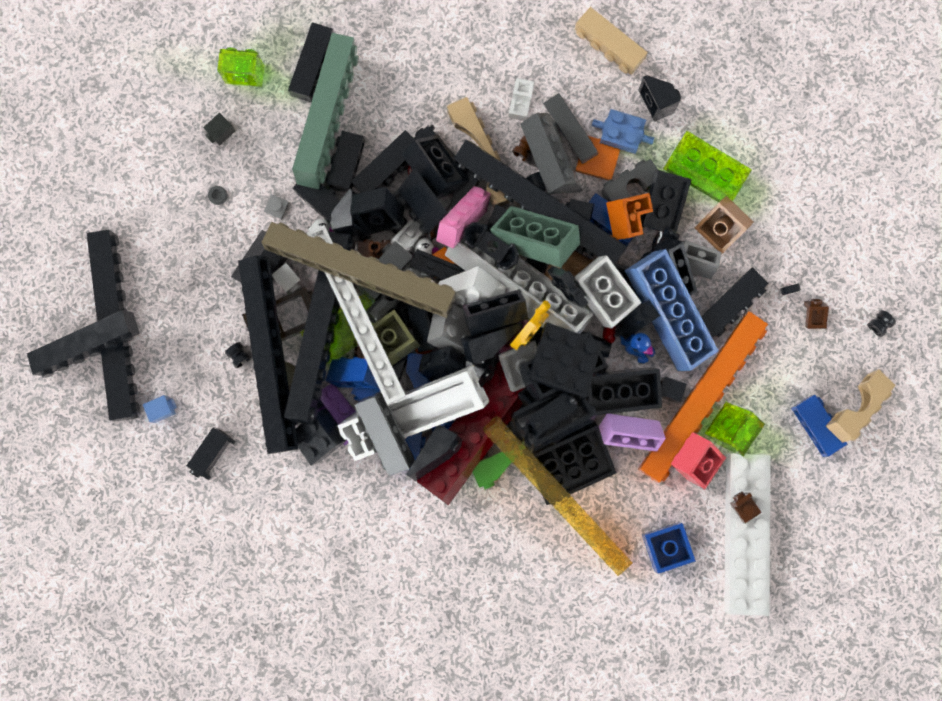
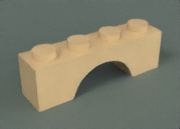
[826,369,896,443]

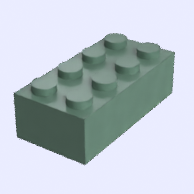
[491,206,580,268]

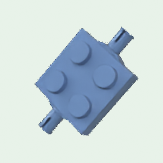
[592,109,655,154]

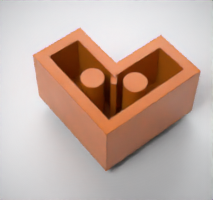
[606,193,653,240]

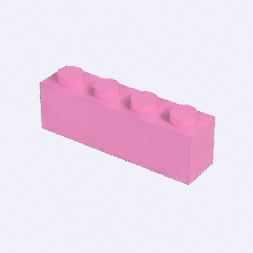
[436,186,491,249]

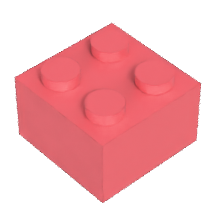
[671,432,726,490]

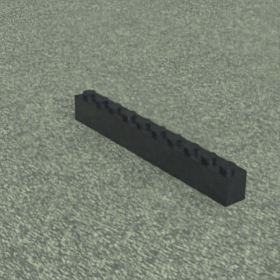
[454,140,628,266]
[86,229,140,422]
[284,231,355,425]
[238,255,298,454]

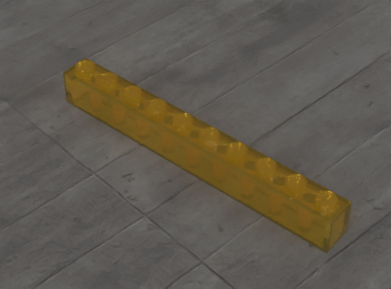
[483,415,633,576]

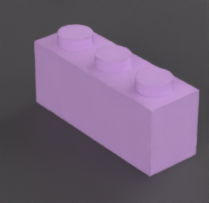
[599,413,666,451]

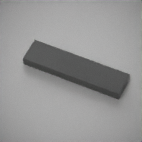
[543,93,598,164]

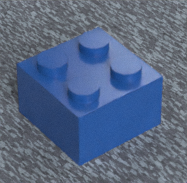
[641,522,696,574]

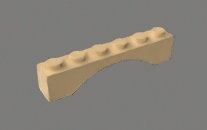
[447,97,510,209]

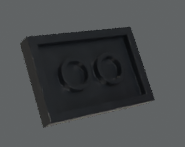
[641,170,692,232]

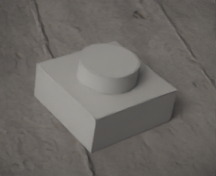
[264,194,289,219]

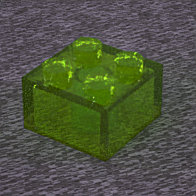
[217,47,265,87]
[705,402,765,457]

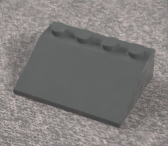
[520,113,583,194]

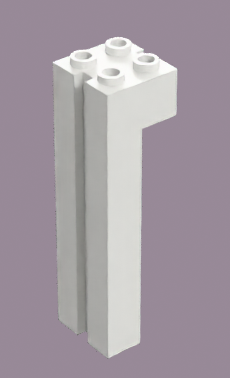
[338,365,489,461]

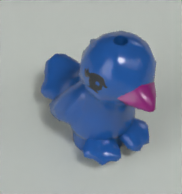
[620,333,656,364]

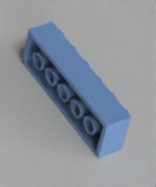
[625,249,719,371]

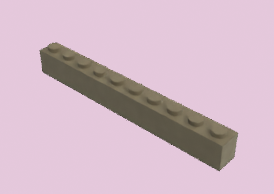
[262,222,456,318]

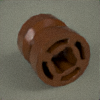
[512,136,532,162]

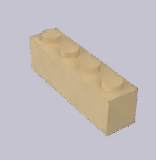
[575,7,648,75]

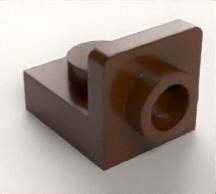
[804,299,829,329]
[730,491,762,524]

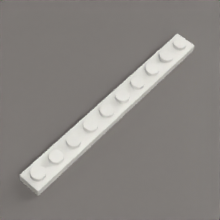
[307,225,406,406]

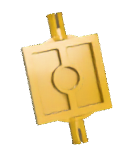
[510,300,551,350]

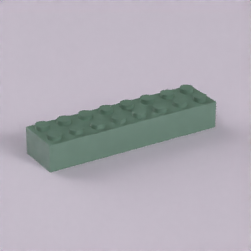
[292,33,359,189]

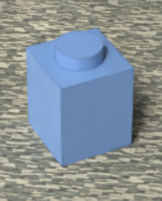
[143,395,177,423]

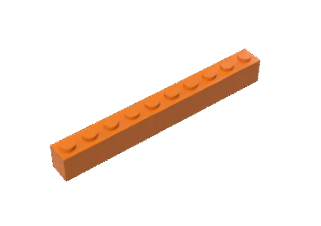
[638,311,768,483]

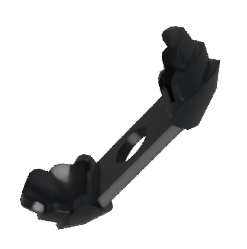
[463,222,519,270]

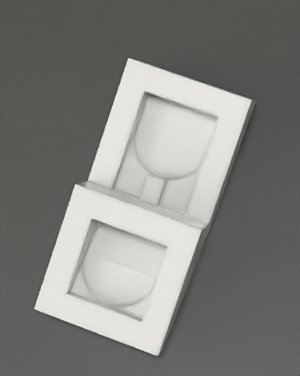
[508,78,534,121]

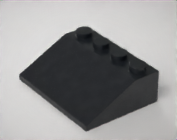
[522,421,617,505]

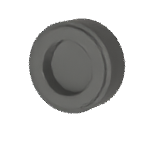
[208,186,228,205]

